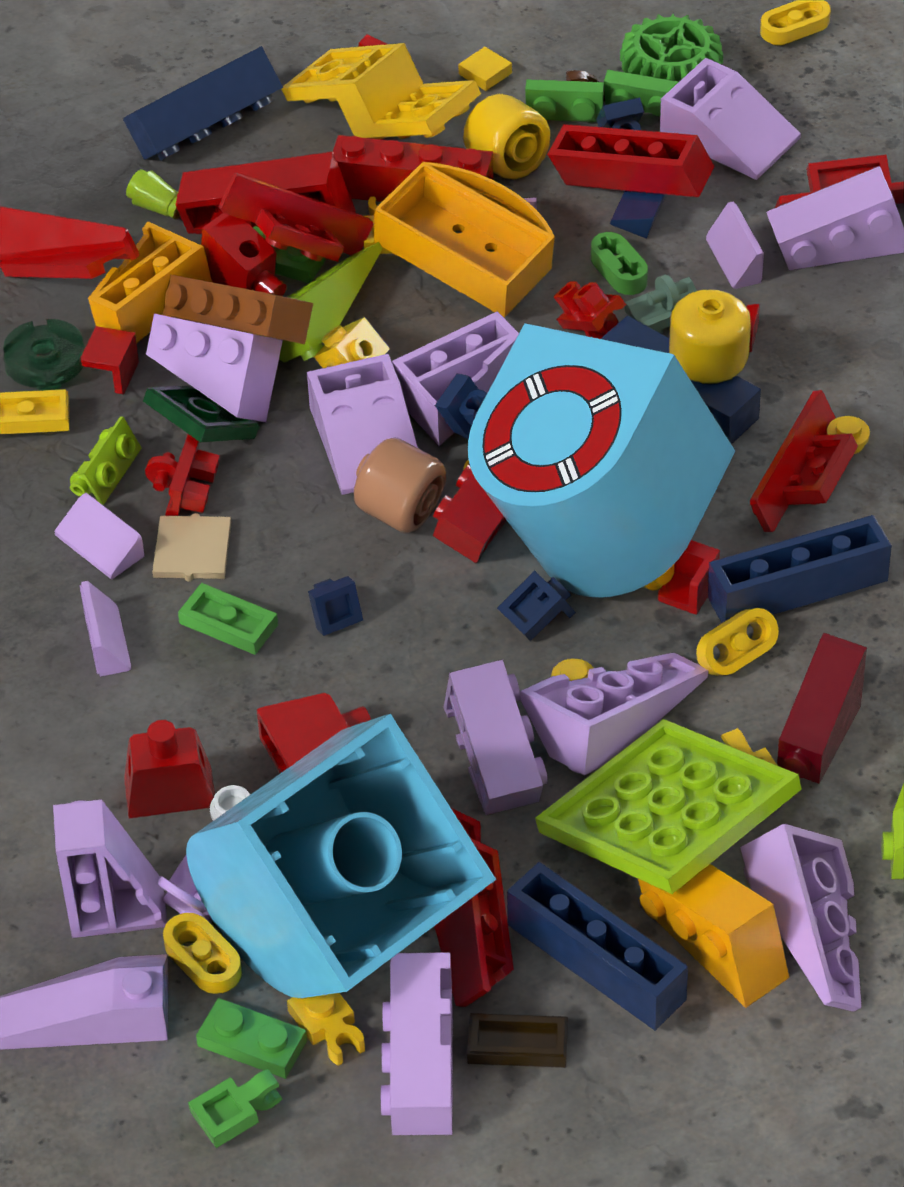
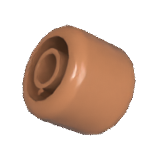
[354,437,446,533]

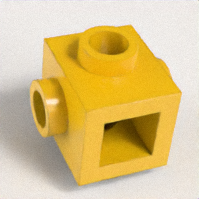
[314,317,390,368]

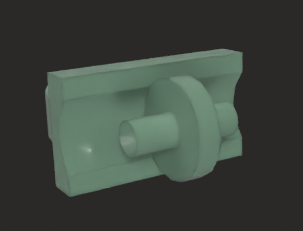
[625,274,697,335]

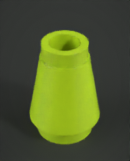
[126,169,180,220]

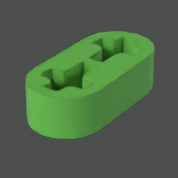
[591,232,648,295]

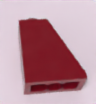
[777,633,867,784]

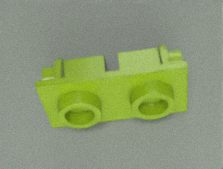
[70,416,142,505]

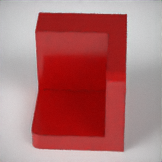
[81,326,139,395]
[658,540,720,615]

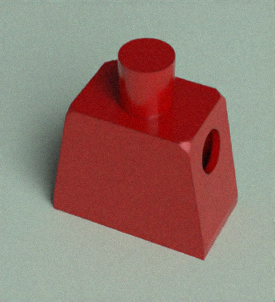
[201,213,287,296]
[257,693,371,773]
[124,720,215,819]

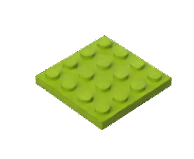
[535,719,802,894]

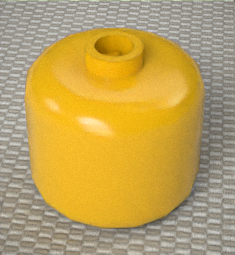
[463,93,550,180]
[669,290,751,384]

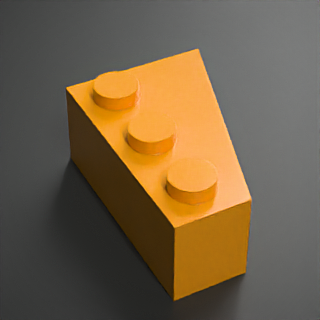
[88,221,212,343]
[638,864,789,1008]

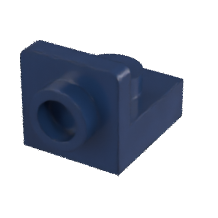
[497,570,576,641]

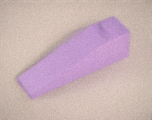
[520,653,708,775]
[740,824,861,1012]
[0,954,168,1050]

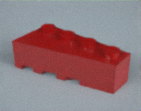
[175,152,356,234]

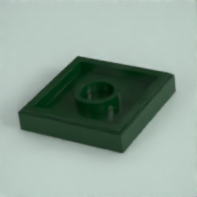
[143,385,260,443]

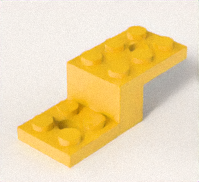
[281,43,481,139]

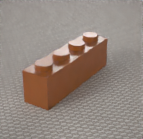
[163,275,313,344]

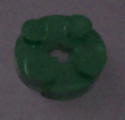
[3,319,85,391]

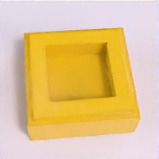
[458,47,512,91]

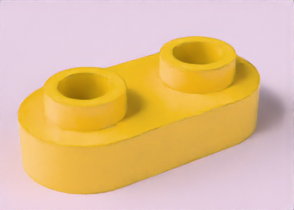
[760,0,831,46]
[696,608,779,676]
[163,913,242,994]

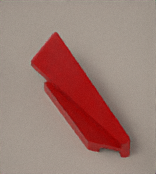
[0,206,140,279]
[434,807,514,1007]

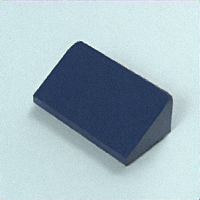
[610,191,667,239]

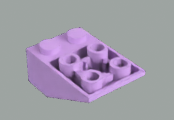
[660,58,801,180]
[307,354,418,495]

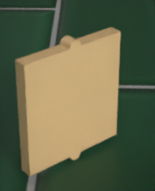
[152,513,232,582]

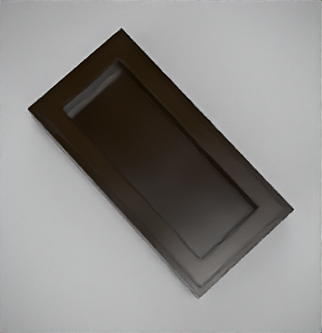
[467,1013,568,1068]

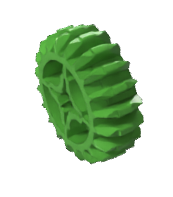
[620,13,723,82]

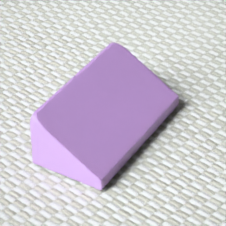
[706,201,764,289]
[54,493,144,580]
[80,581,131,677]

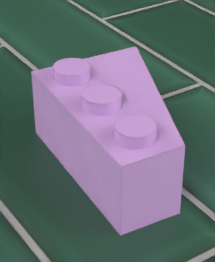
[766,166,904,270]
[392,311,519,446]
[146,314,283,422]
[444,660,547,815]
[53,800,167,938]
[381,953,453,1135]

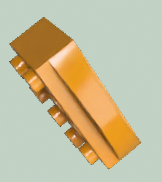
[374,162,555,318]

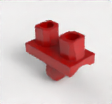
[554,281,626,339]
[145,434,220,516]

